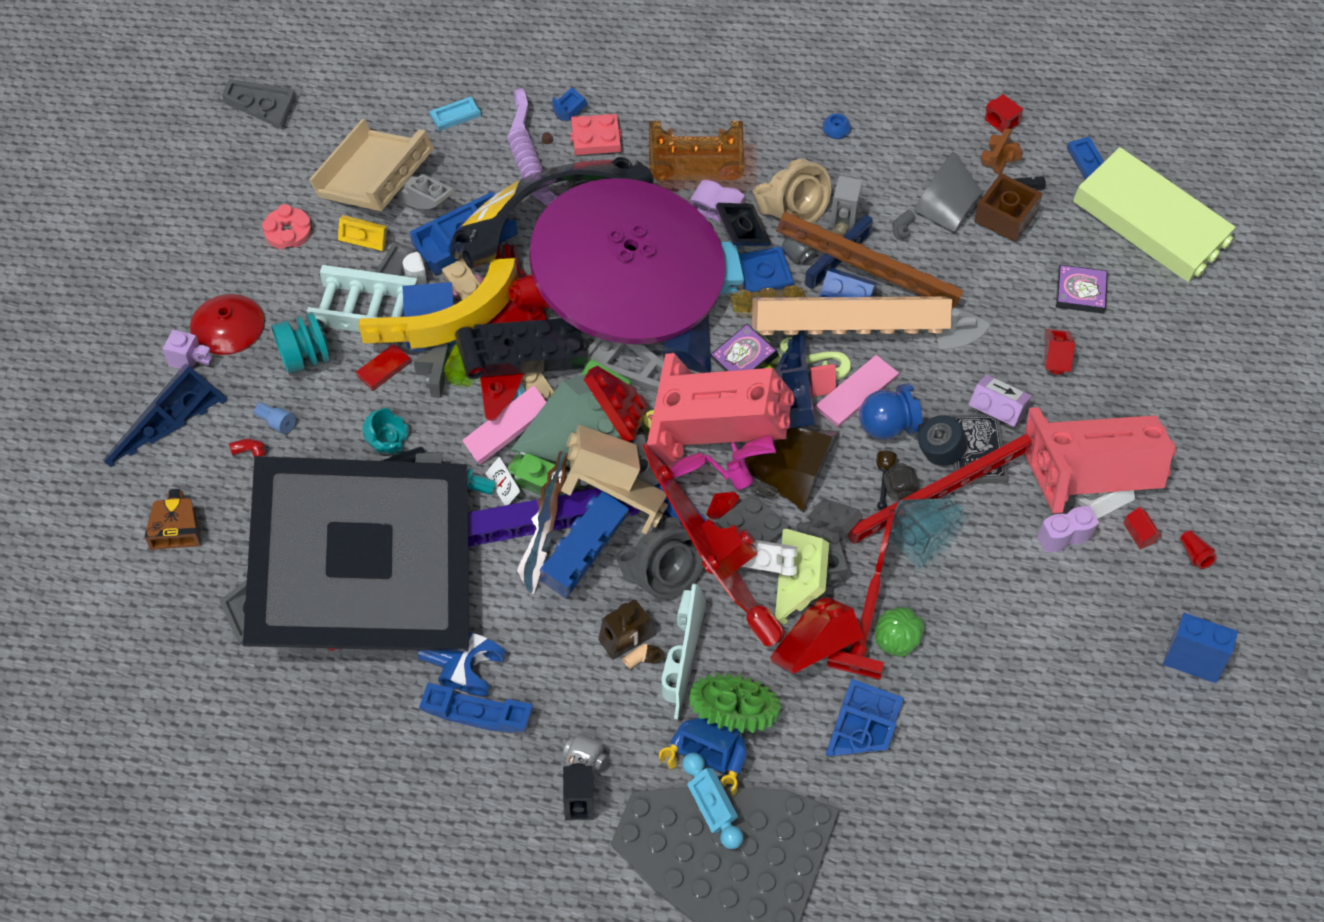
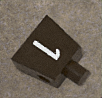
[598,600,656,660]

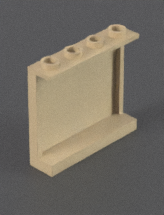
[309,119,434,211]

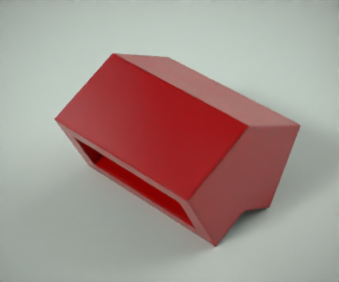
[1123,507,1162,549]

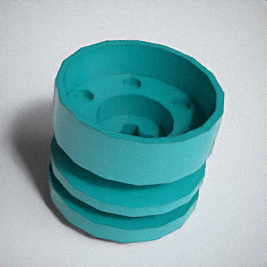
[271,312,330,375]

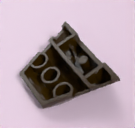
[745,427,839,513]

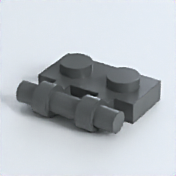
[796,499,863,543]

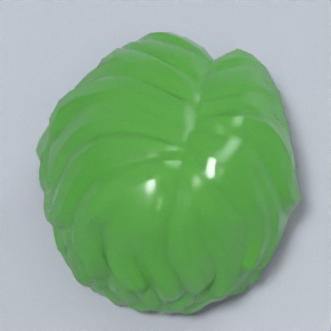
[875,607,925,657]

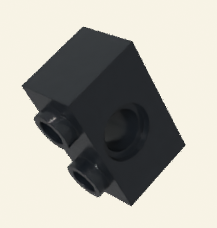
[563,763,594,821]

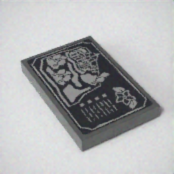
[948,414,1008,484]

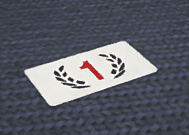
[486,457,520,505]

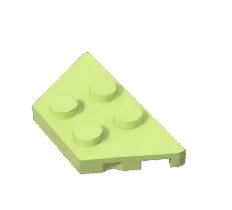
[775,529,829,625]

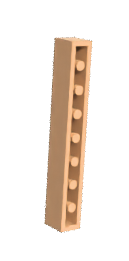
[752,296,952,335]

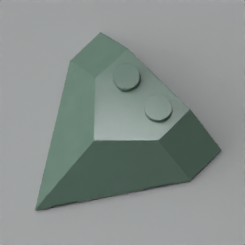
[510,374,621,467]

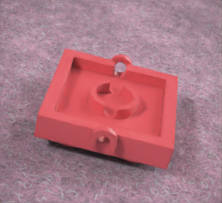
[570,114,621,155]

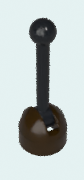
[876,450,897,511]

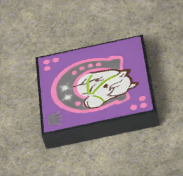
[1056,264,1108,314]
[710,324,779,371]

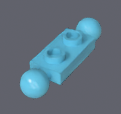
[682,753,743,849]

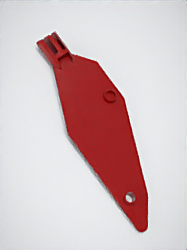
[480,244,545,421]
[643,443,785,647]

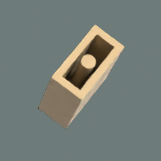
[566,425,640,491]

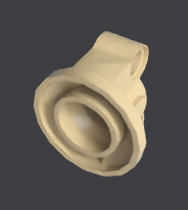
[753,159,832,223]

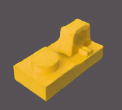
[338,215,387,251]

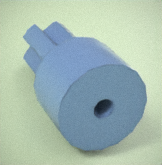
[254,403,296,434]

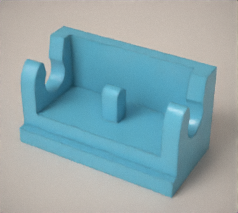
[720,242,744,294]

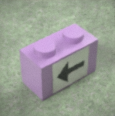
[969,374,1032,427]

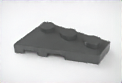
[222,79,296,129]

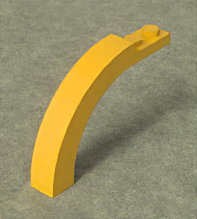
[358,258,518,349]

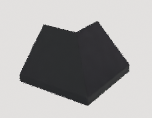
[715,202,771,246]

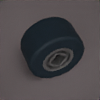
[918,415,968,466]

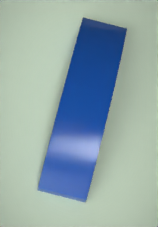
[419,683,533,732]

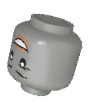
[562,734,607,773]

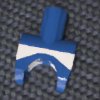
[418,632,506,697]

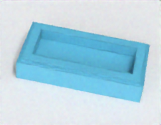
[430,96,481,131]

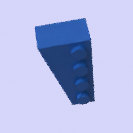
[539,491,629,599]

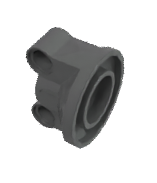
[616,517,703,599]

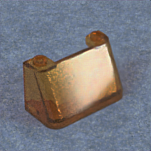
[649,121,744,181]

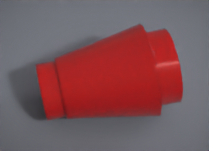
[1180,530,1217,569]

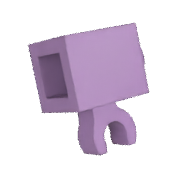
[163,330,213,369]

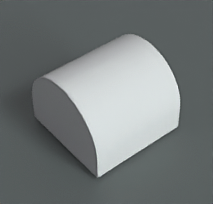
[403,252,427,285]

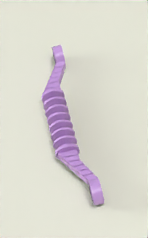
[507,88,557,206]

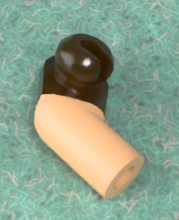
[622,644,664,669]

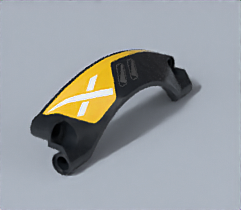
[448,157,654,269]

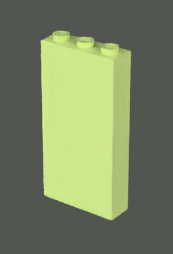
[1073,147,1236,282]

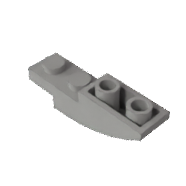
[396,174,454,209]

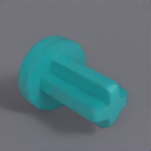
[467,467,495,495]

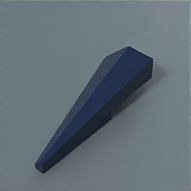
[663,314,711,373]
[775,330,815,428]
[103,364,227,467]

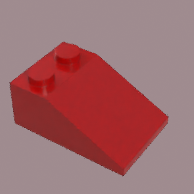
[770,598,864,674]

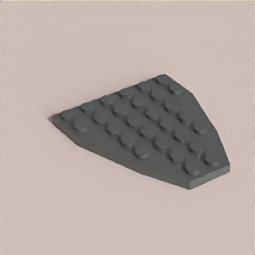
[611,787,839,922]

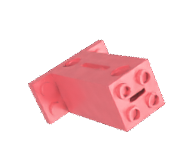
[647,353,794,468]
[1024,407,1176,513]

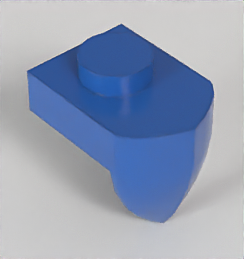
[552,87,588,121]

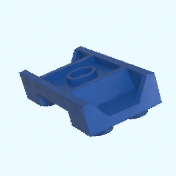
[410,192,518,275]

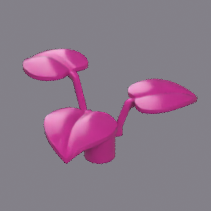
[670,435,776,490]

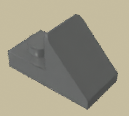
[414,344,450,398]

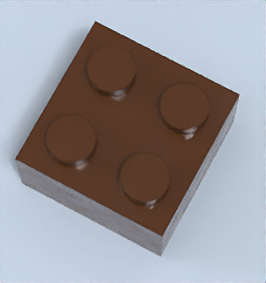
[974,173,1043,242]

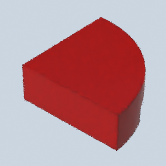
[706,492,739,519]

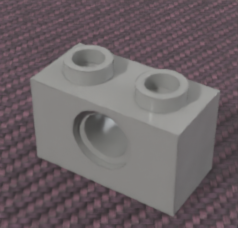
[830,176,863,231]

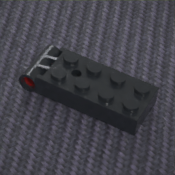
[455,318,587,379]

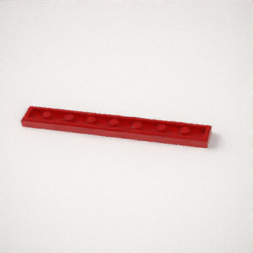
[847,434,1032,544]

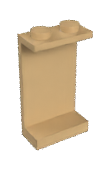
[561,470,668,534]

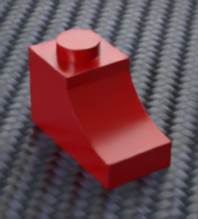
[1044,329,1075,374]
[701,519,758,573]

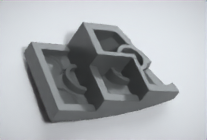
[914,152,983,233]

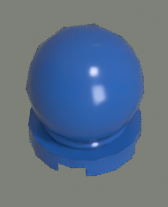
[859,383,923,440]

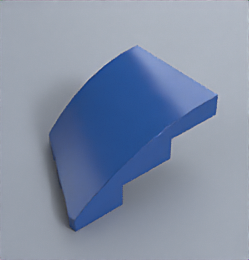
[825,678,904,756]

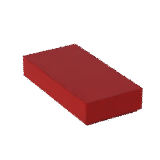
[356,343,411,391]

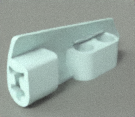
[661,584,706,719]

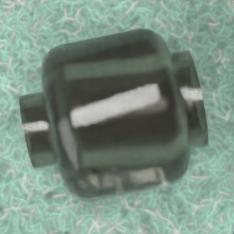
[884,463,921,501]

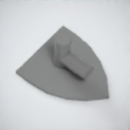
[936,308,990,350]

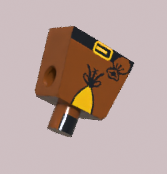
[145,489,201,550]

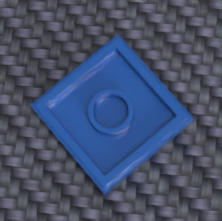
[738,246,794,297]

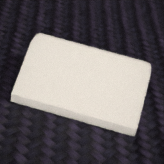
[1075,490,1135,519]

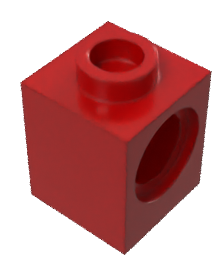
[985,94,1023,133]

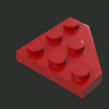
[583,365,648,442]

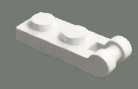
[742,540,797,576]

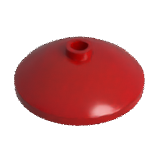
[190,294,265,355]

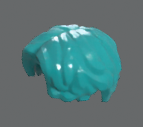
[362,408,409,454]

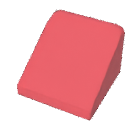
[809,364,836,397]

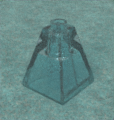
[890,499,964,570]

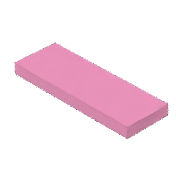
[815,355,899,427]
[462,385,546,465]

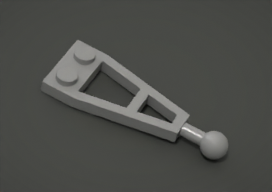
[585,338,664,392]

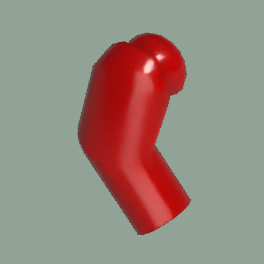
[229,438,266,457]

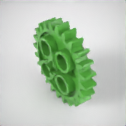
[689,673,781,733]

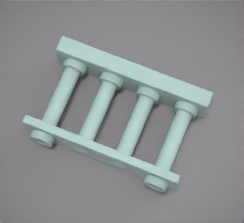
[307,265,418,332]

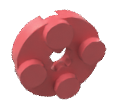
[262,204,311,249]

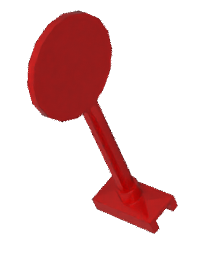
[827,509,896,680]

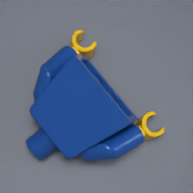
[659,718,747,796]

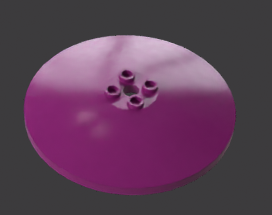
[529,178,725,344]

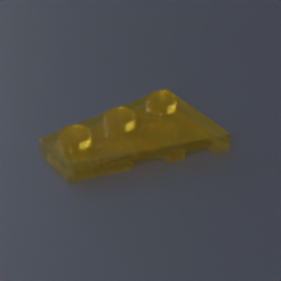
[730,286,806,313]

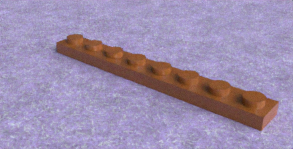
[776,212,963,308]

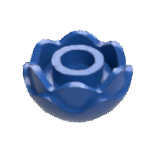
[823,113,851,139]

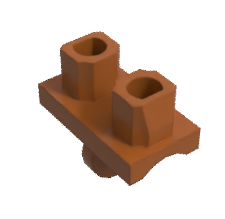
[981,129,1023,175]

